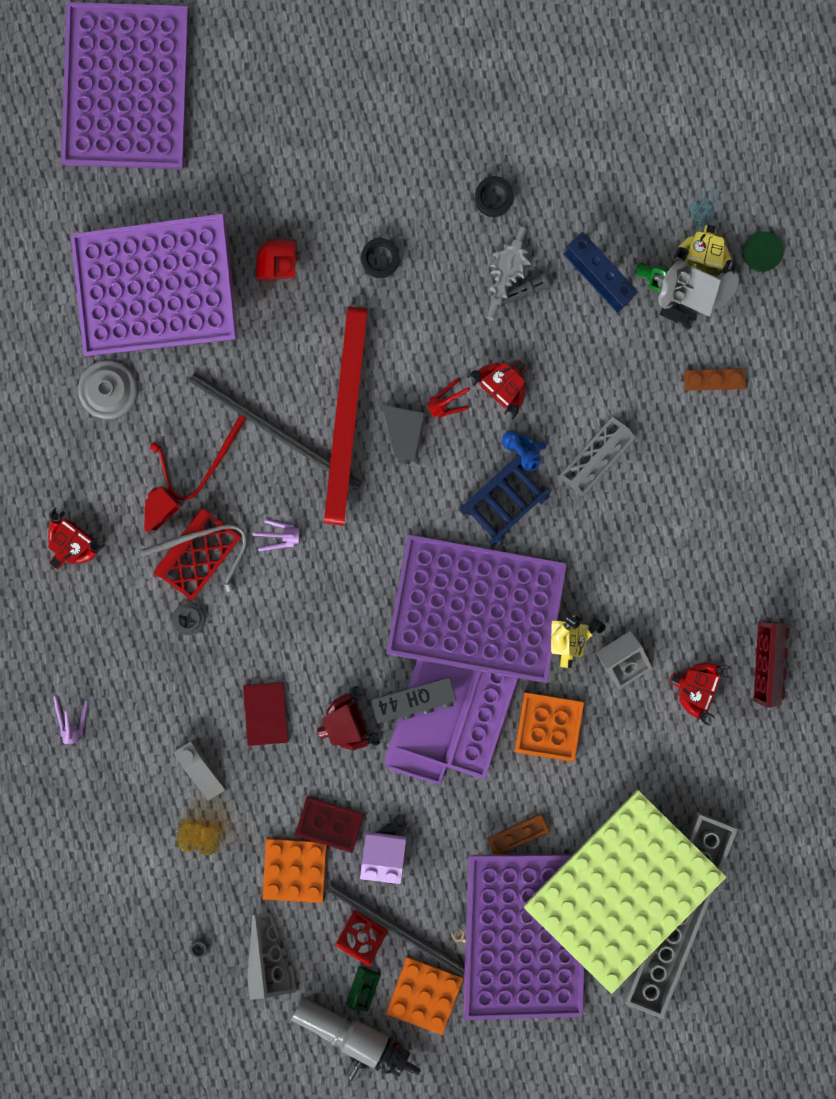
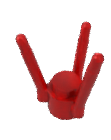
[426,378,470,418]

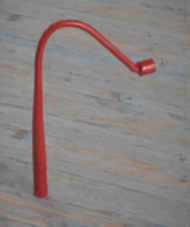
[150,415,246,500]

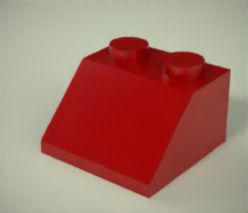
[144,487,183,533]

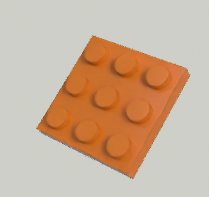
[514,692,584,762]
[262,838,326,903]
[386,956,463,1035]

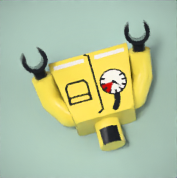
[673,225,738,276]
[551,615,606,668]

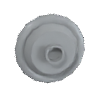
[78,360,138,419]

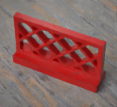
[153,507,241,601]

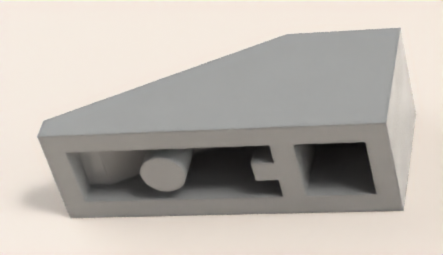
[174,739,225,801]

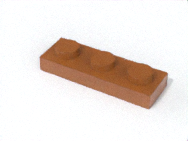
[684,369,746,391]

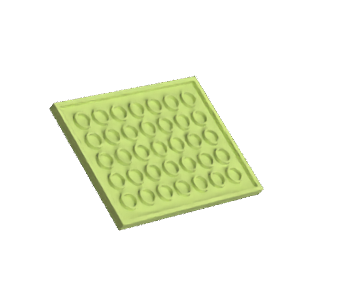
[523,789,726,994]

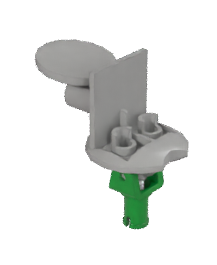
[635,260,739,317]

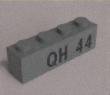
[371,677,457,726]

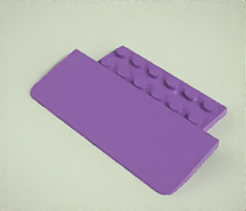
[385,660,518,785]

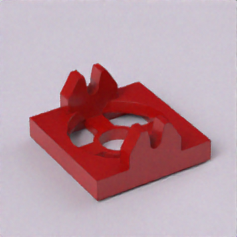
[335,910,389,966]

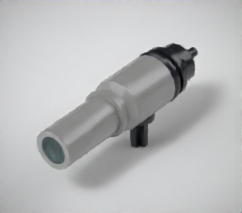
[291,996,421,1081]

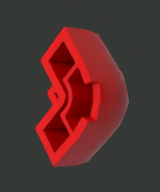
[256,239,297,281]

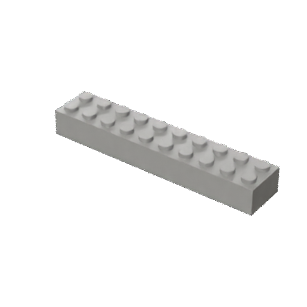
[622,810,738,1019]

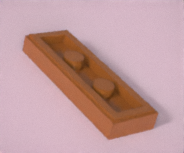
[487,813,550,854]

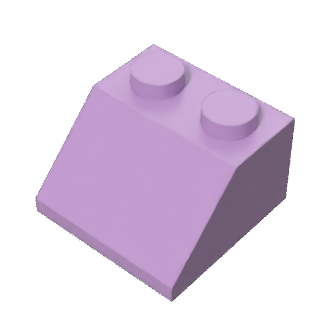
[360,832,406,884]

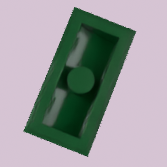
[346,966,381,1011]

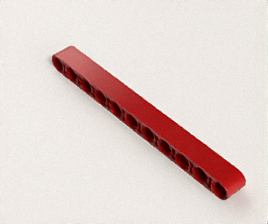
[324,306,368,526]

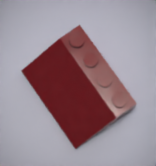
[753,621,789,708]

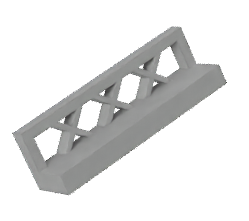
[559,417,636,497]

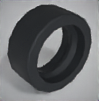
[475,176,513,217]
[361,238,399,278]

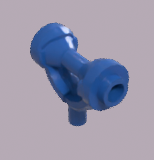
[502,430,546,471]

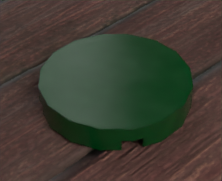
[742,231,784,272]

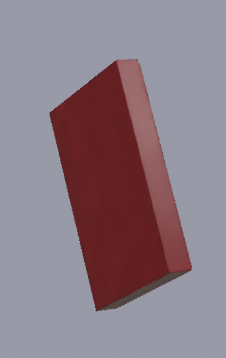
[243,682,288,746]
[295,796,364,853]

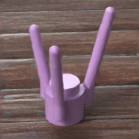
[253,519,299,551]
[54,696,89,744]

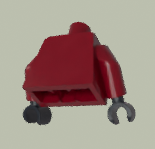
[317,686,380,751]

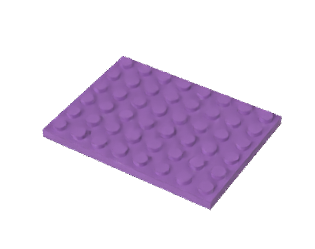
[61,2,189,169]
[71,214,238,356]
[386,535,567,683]
[463,854,584,1020]

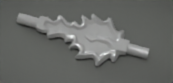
[486,227,531,321]

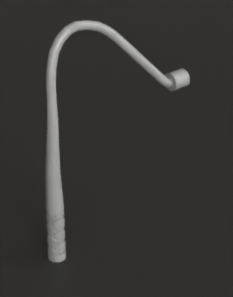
[139,524,247,592]

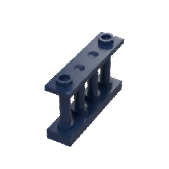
[563,231,638,313]
[459,455,551,545]

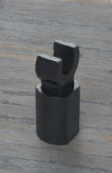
[659,306,696,330]
[375,814,407,835]

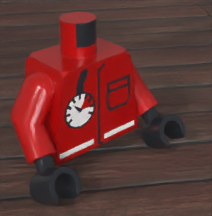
[467,360,527,420]
[48,507,105,569]
[669,662,732,726]

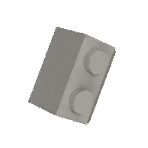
[596,631,653,690]

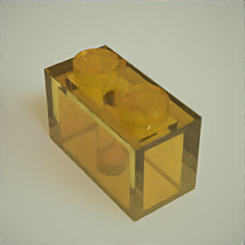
[175,820,221,855]

